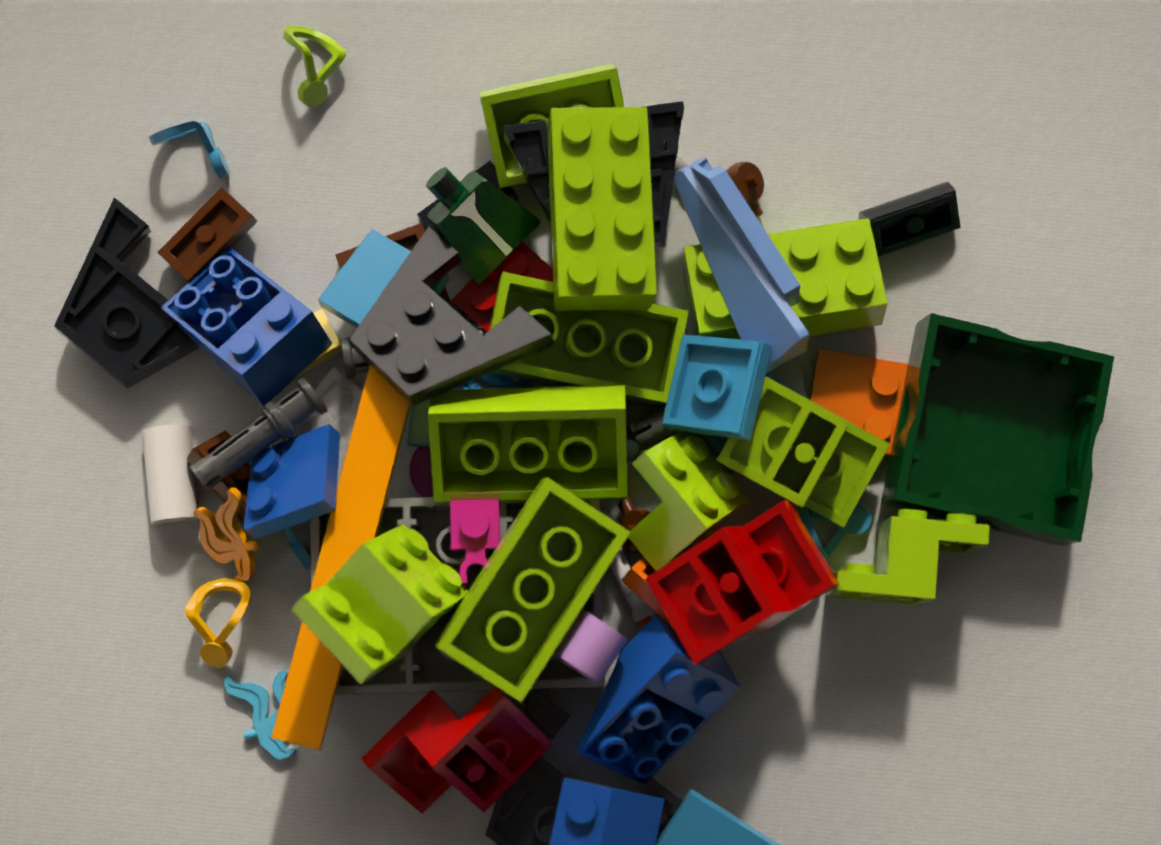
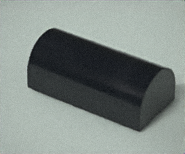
[859,182,961,256]

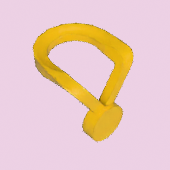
[185,578,252,668]

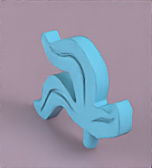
[224,670,297,760]

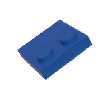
[244,424,340,540]

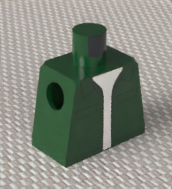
[426,167,542,284]

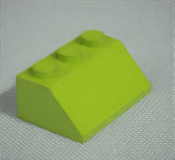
[479,63,625,188]

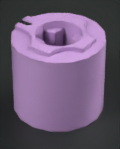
[553,609,628,684]

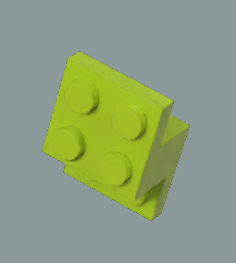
[716,376,890,527]
[628,432,748,571]
[826,509,990,605]
[291,524,468,684]

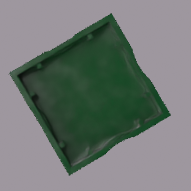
[881,313,1114,546]

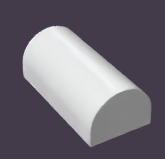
[142,425,199,525]

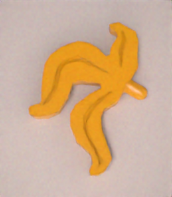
[193,487,260,581]

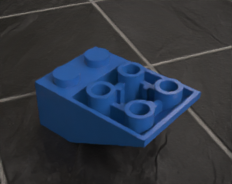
[161,247,332,406]
[576,615,741,785]

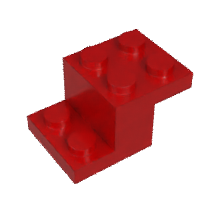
[645,500,840,665]
[361,686,554,814]

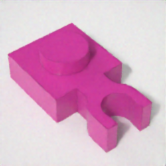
[450,499,500,585]

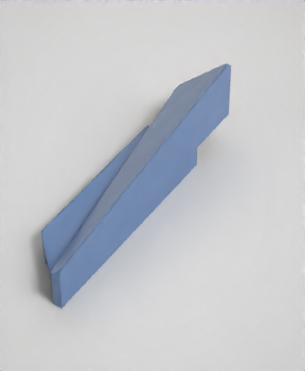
[673,157,809,373]

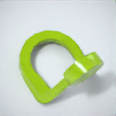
[283,25,346,108]

